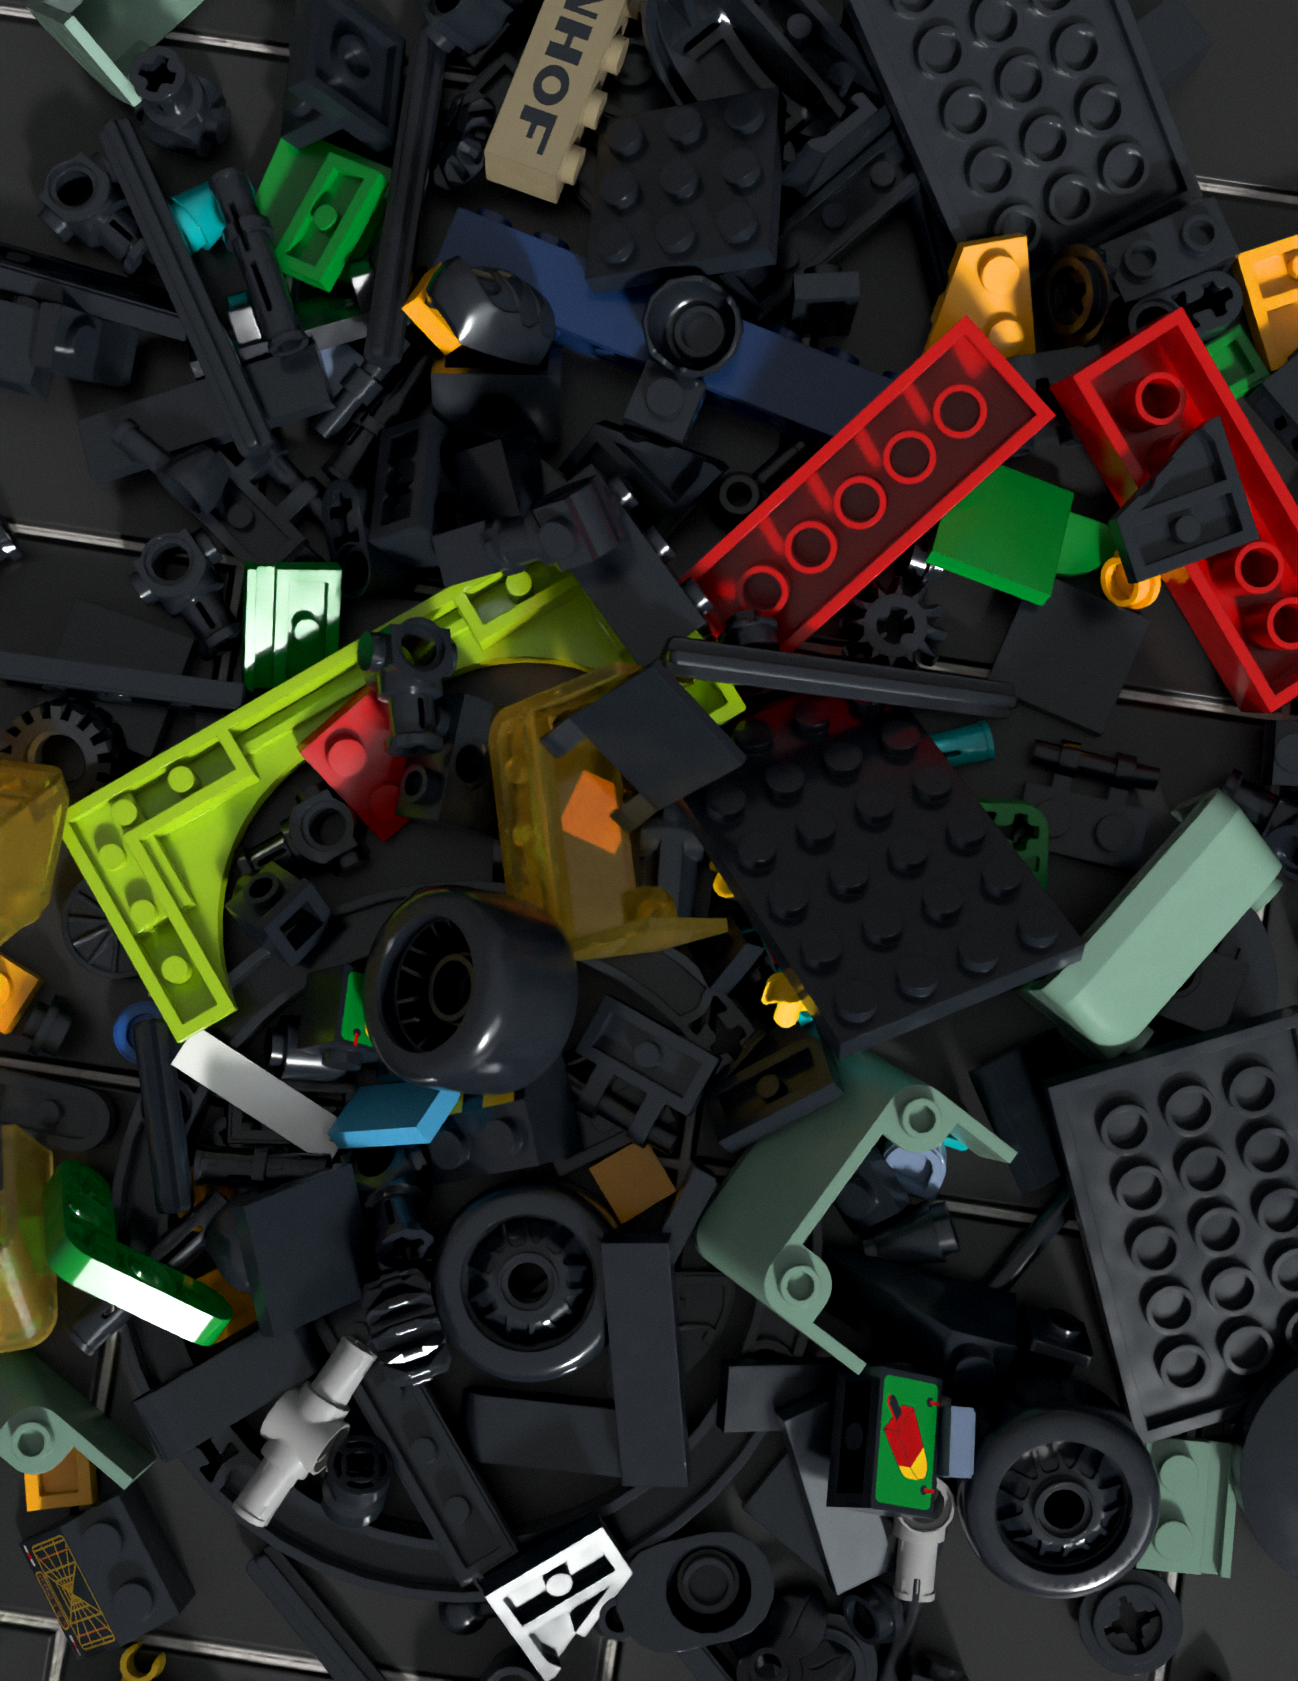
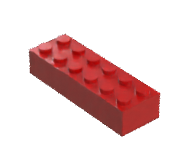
[1049,306,1298,713]
[680,314,1056,652]

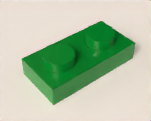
[275,152,389,293]

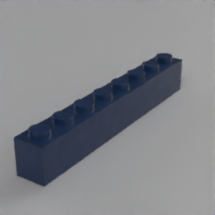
[433,207,901,449]

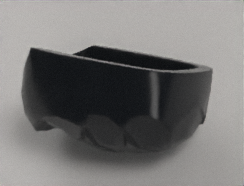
[424,255,557,366]

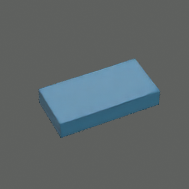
[327,1082,461,1149]

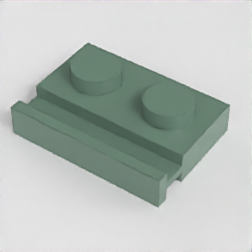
[1135,1435,1237,1578]

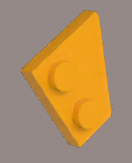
[915,232,1036,361]
[1231,234,1298,372]

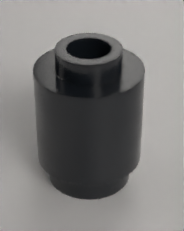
[264,1015,360,1082]

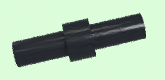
[312,339,411,442]

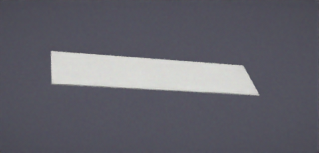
[171,1030,339,1159]

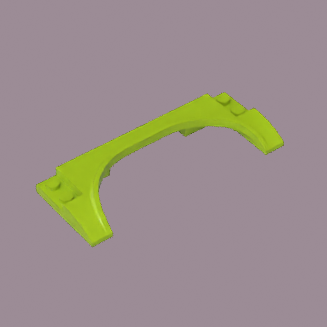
[51,560,746,1043]

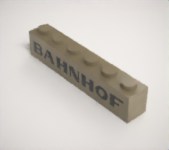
[484,0,641,204]

